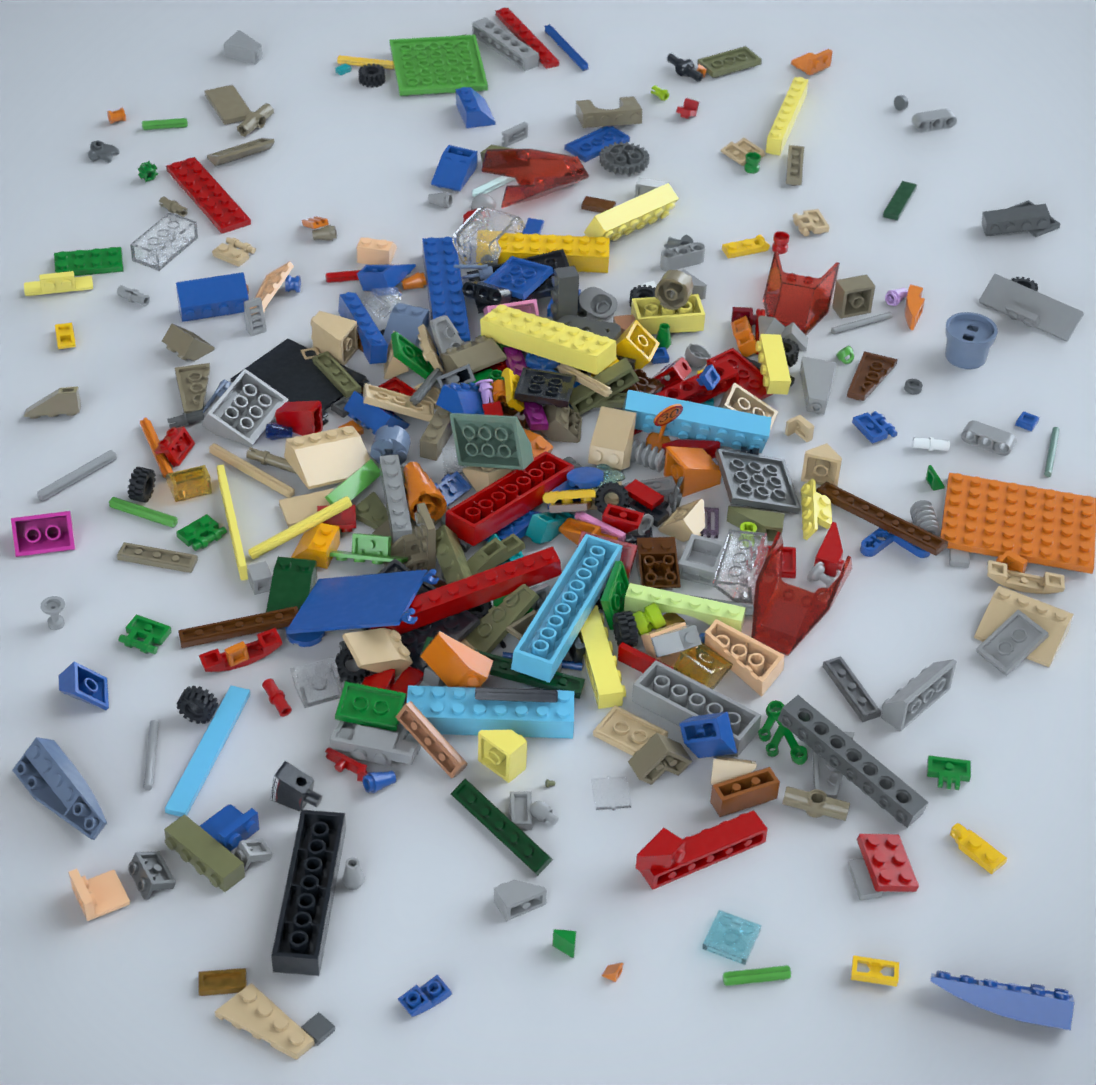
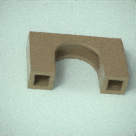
[576,96,642,128]

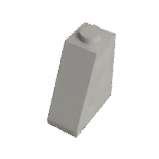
[224,30,263,64]

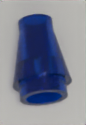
[265,422,293,440]

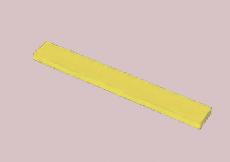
[217,464,248,581]

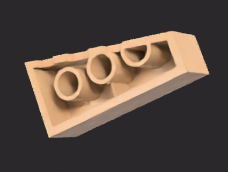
[704,619,785,697]

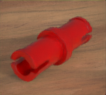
[262,678,292,717]

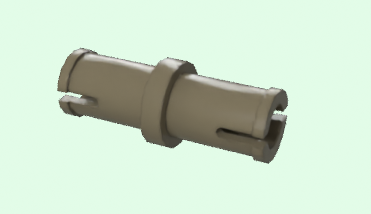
[159,197,188,217]

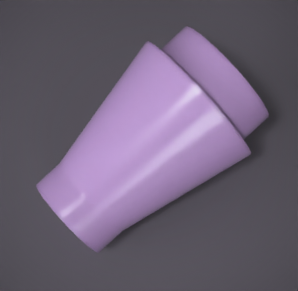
[885,288,908,306]

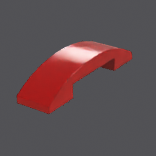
[199,628,283,672]

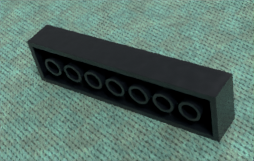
[271,810,346,976]

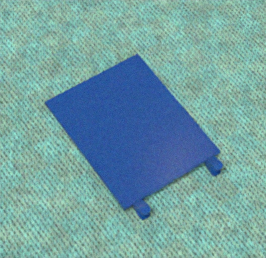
[286,569,439,634]

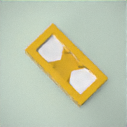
[851,955,899,987]

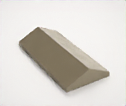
[207,138,275,166]

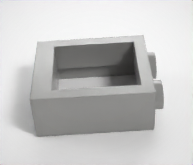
[678,534,728,587]

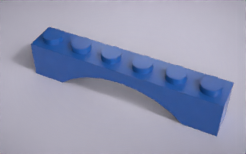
[338,292,388,364]

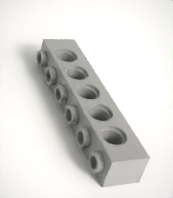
[472,17,539,71]

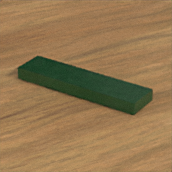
[883,180,917,221]

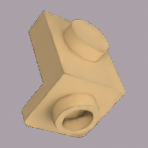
[785,415,814,442]

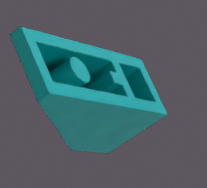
[525,512,575,544]

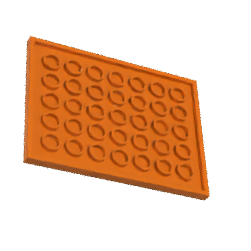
[940,472,1096,574]

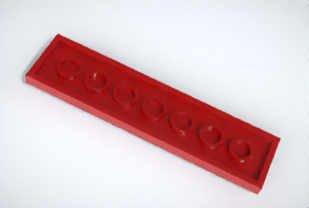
[166,157,251,234]

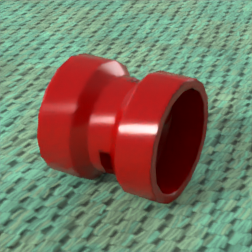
[772,231,790,254]

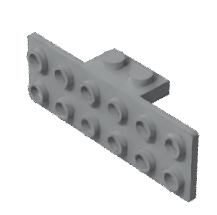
[979,274,1084,341]

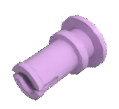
[475,379,494,404]

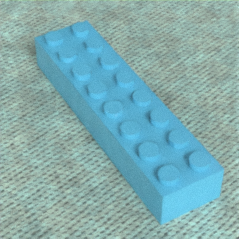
[622,390,772,453]
[407,685,574,739]

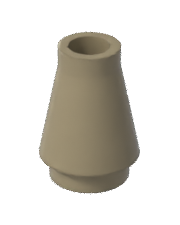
[312,225,337,241]

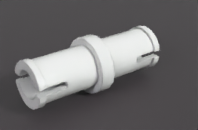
[912,437,950,452]

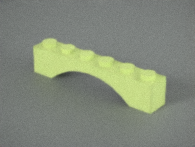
[624,583,746,632]

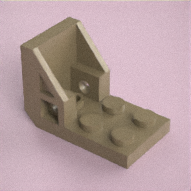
[383,503,436,571]

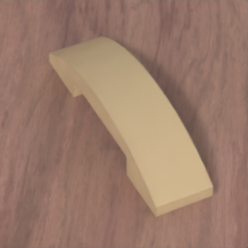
[987,560,1065,594]

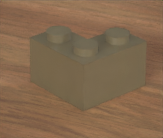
[628,733,693,785]

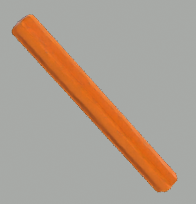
[140,417,174,480]

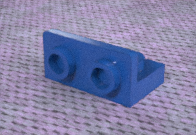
[435,471,472,507]

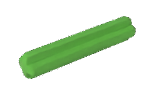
[142,118,188,130]
[723,965,791,986]

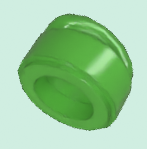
[836,345,854,364]

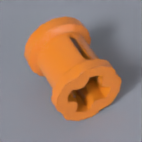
[107,108,126,124]

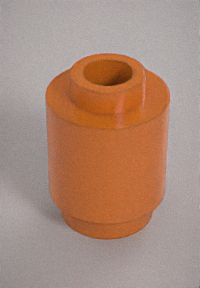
[491,380,506,403]

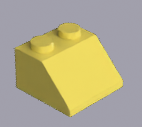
[478,730,527,783]

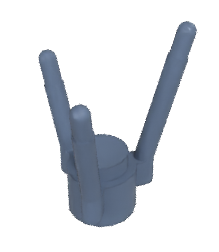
[454,264,493,282]
[203,379,232,413]

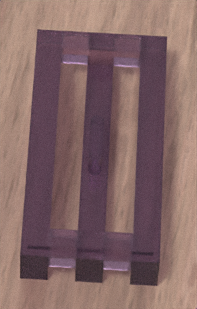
[700,507,719,538]

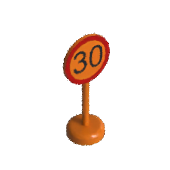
[645,404,683,453]

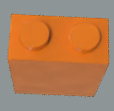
[664,446,722,497]

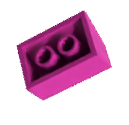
[11,511,75,557]

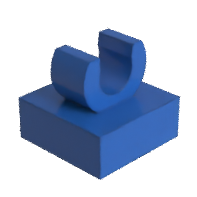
[697,365,721,390]

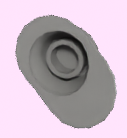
[579,287,617,319]

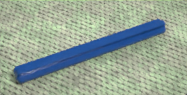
[544,24,589,71]

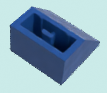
[679,712,737,758]

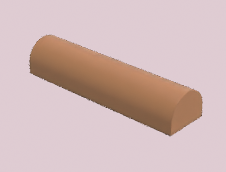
[396,701,468,779]

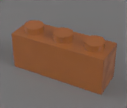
[710,767,780,817]

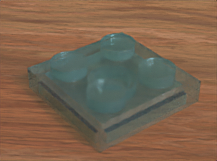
[702,910,762,965]

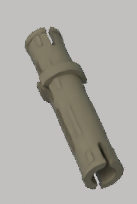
[246,447,296,474]

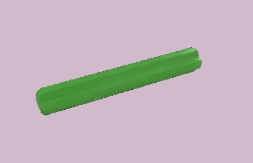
[109,497,178,528]

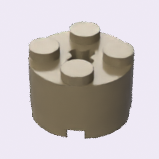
[655,270,693,310]

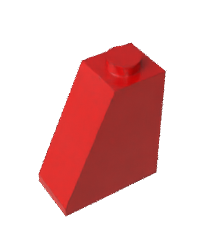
[275,401,323,436]

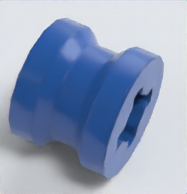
[285,275,301,292]

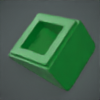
[926,465,945,491]
[552,929,576,958]

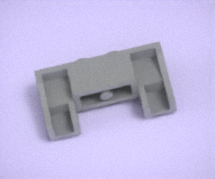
[330,721,421,766]

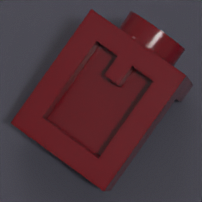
[731,307,756,328]

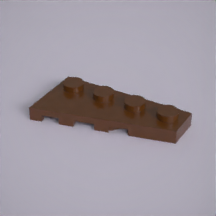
[847,351,898,401]

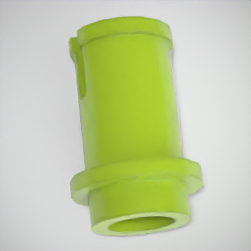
[651,85,669,101]

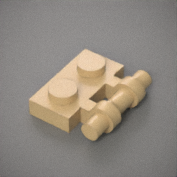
[792,209,830,236]
[212,237,256,267]

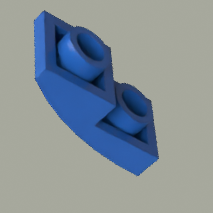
[398,974,452,1017]

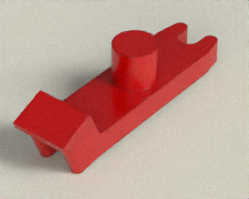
[325,747,368,782]

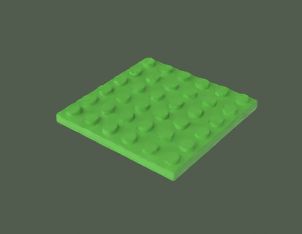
[389,35,488,96]

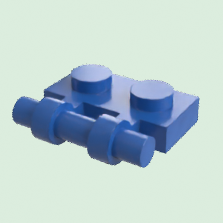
[852,411,898,444]

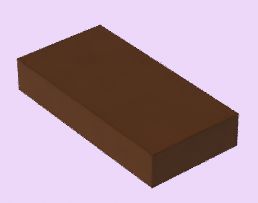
[581,196,616,213]

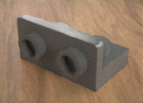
[128,851,176,900]

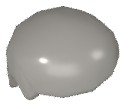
[471,193,496,215]
[685,343,711,367]

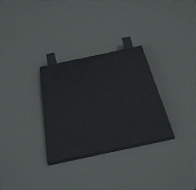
[231,338,370,425]

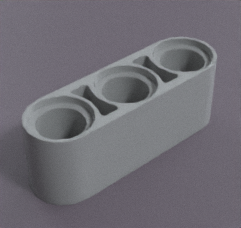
[911,109,957,132]
[660,242,705,271]
[961,420,1016,456]

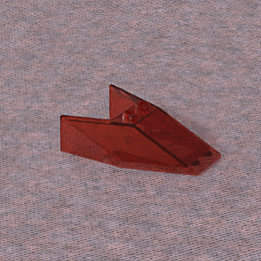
[481,149,589,208]
[763,251,840,335]
[751,532,853,656]

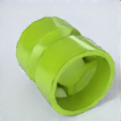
[633,602,666,637]

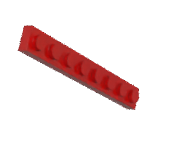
[495,8,559,69]

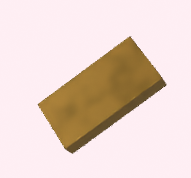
[198,968,246,996]

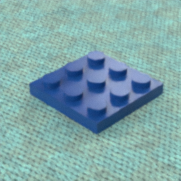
[484,256,553,300]

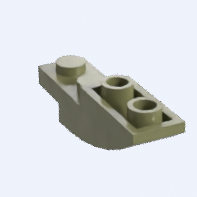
[467,533,526,575]

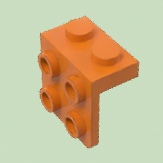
[791,49,832,75]

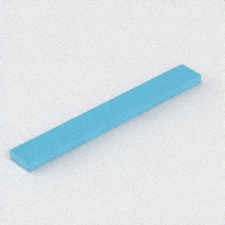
[165,685,250,817]

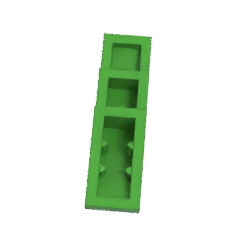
[325,459,380,505]

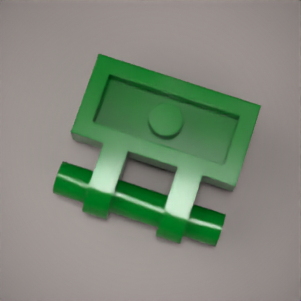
[176,514,227,551]
[118,614,172,654]

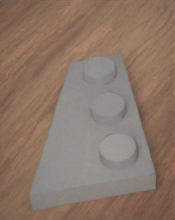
[429,315,464,369]

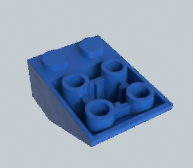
[431,145,478,191]
[357,264,416,293]

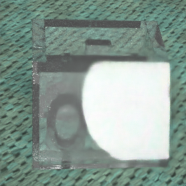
[362,287,402,320]

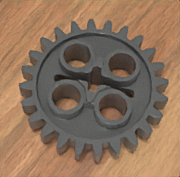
[599,142,649,175]

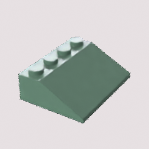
[449,413,534,470]

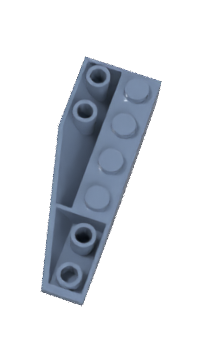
[12,737,107,840]

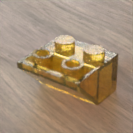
[165,465,212,502]

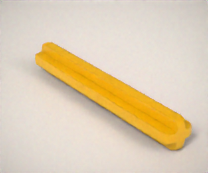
[337,55,394,70]

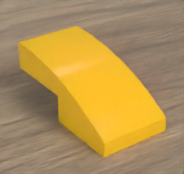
[55,323,76,349]

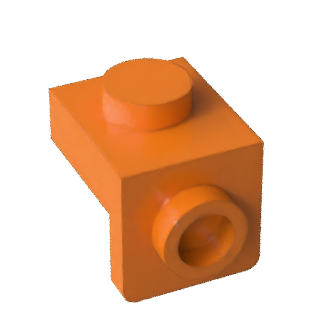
[996,550,1028,573]

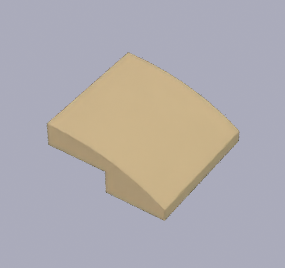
[721,138,765,166]

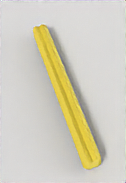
[248,496,352,559]

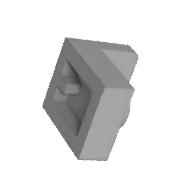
[234,839,272,871]

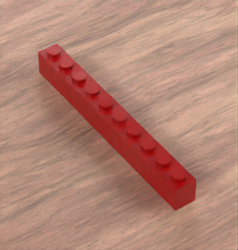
[368,546,562,634]

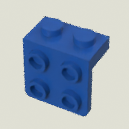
[200,804,260,852]

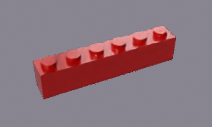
[640,810,768,890]

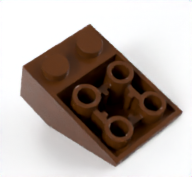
[635,537,681,589]

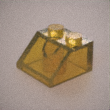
[674,642,733,690]

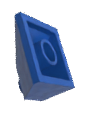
[58,661,109,710]

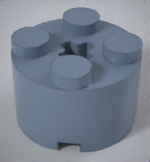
[370,425,411,465]

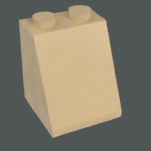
[310,311,358,366]

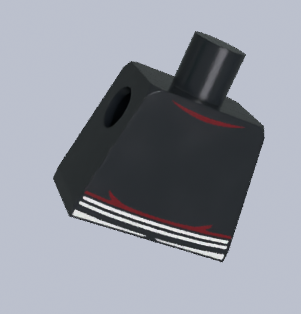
[270,761,323,811]

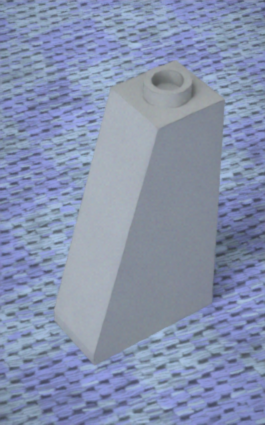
[800,356,837,414]

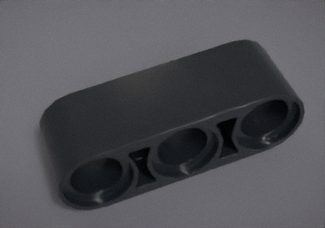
[462,281,512,305]

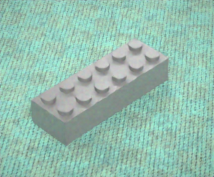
[632,660,761,757]

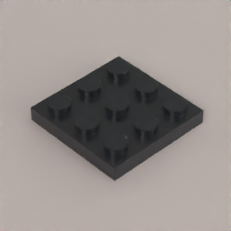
[514,367,576,408]

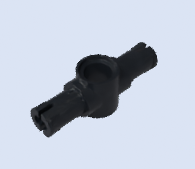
[667,53,703,82]

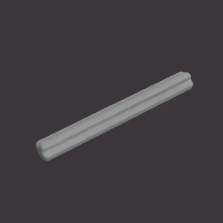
[37,450,117,501]

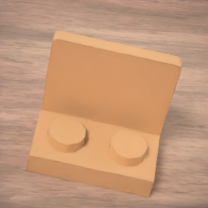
[69,869,130,921]

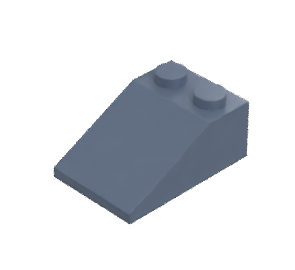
[383,303,429,347]

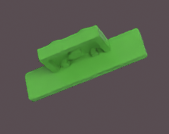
[330,533,408,564]

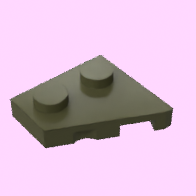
[356,492,388,530]

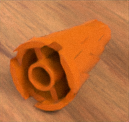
[403,461,447,521]

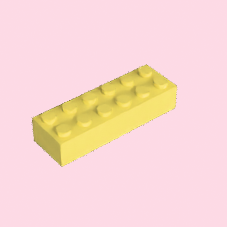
[584,183,679,241]

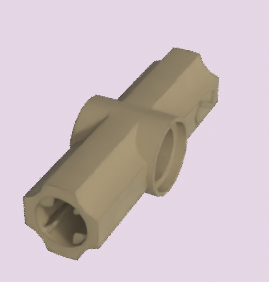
[237,103,274,137]
[782,786,850,821]

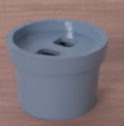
[945,312,998,369]

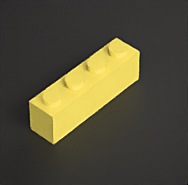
[756,334,791,395]

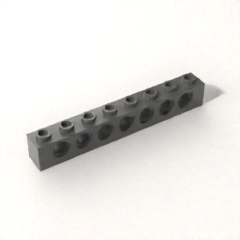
[778,695,929,828]

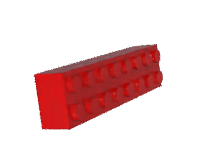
[445,451,574,546]

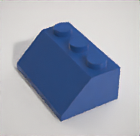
[456,87,496,128]
[436,383,484,415]
[344,390,410,435]

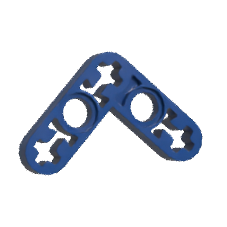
[860,528,931,558]

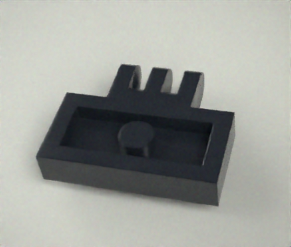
[627,500,669,527]

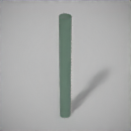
[1044,427,1060,477]

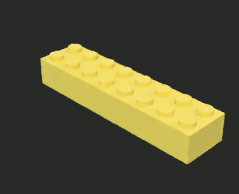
[480,304,617,375]

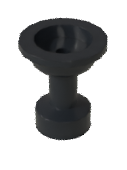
[626,527,653,544]

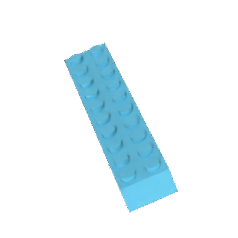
[511,534,622,683]

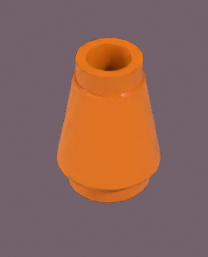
[401,272,427,290]

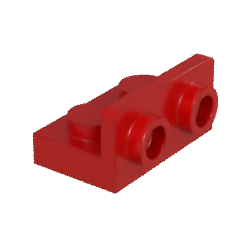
[154,426,195,467]
[317,504,356,532]

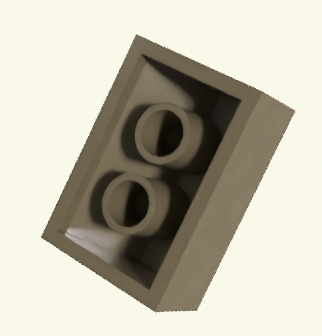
[440,335,507,373]

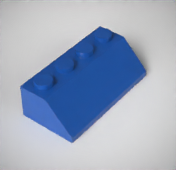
[176,272,249,322]

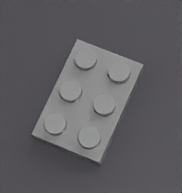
[976,610,1049,676]

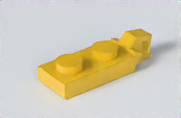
[950,823,1007,874]

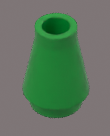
[656,323,672,349]

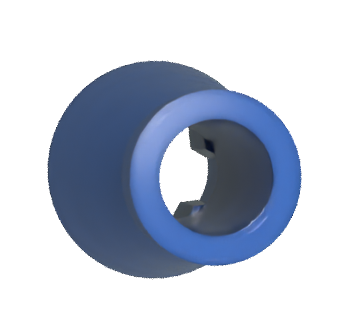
[363,771,396,793]

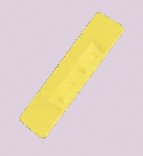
[24,271,93,296]
[801,479,832,540]

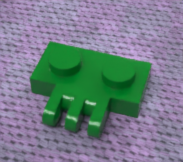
[927,755,971,790]

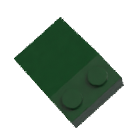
[266,556,317,612]

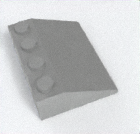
[202,368,289,447]

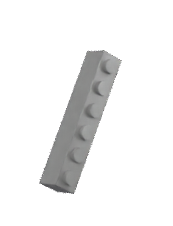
[380,454,412,544]

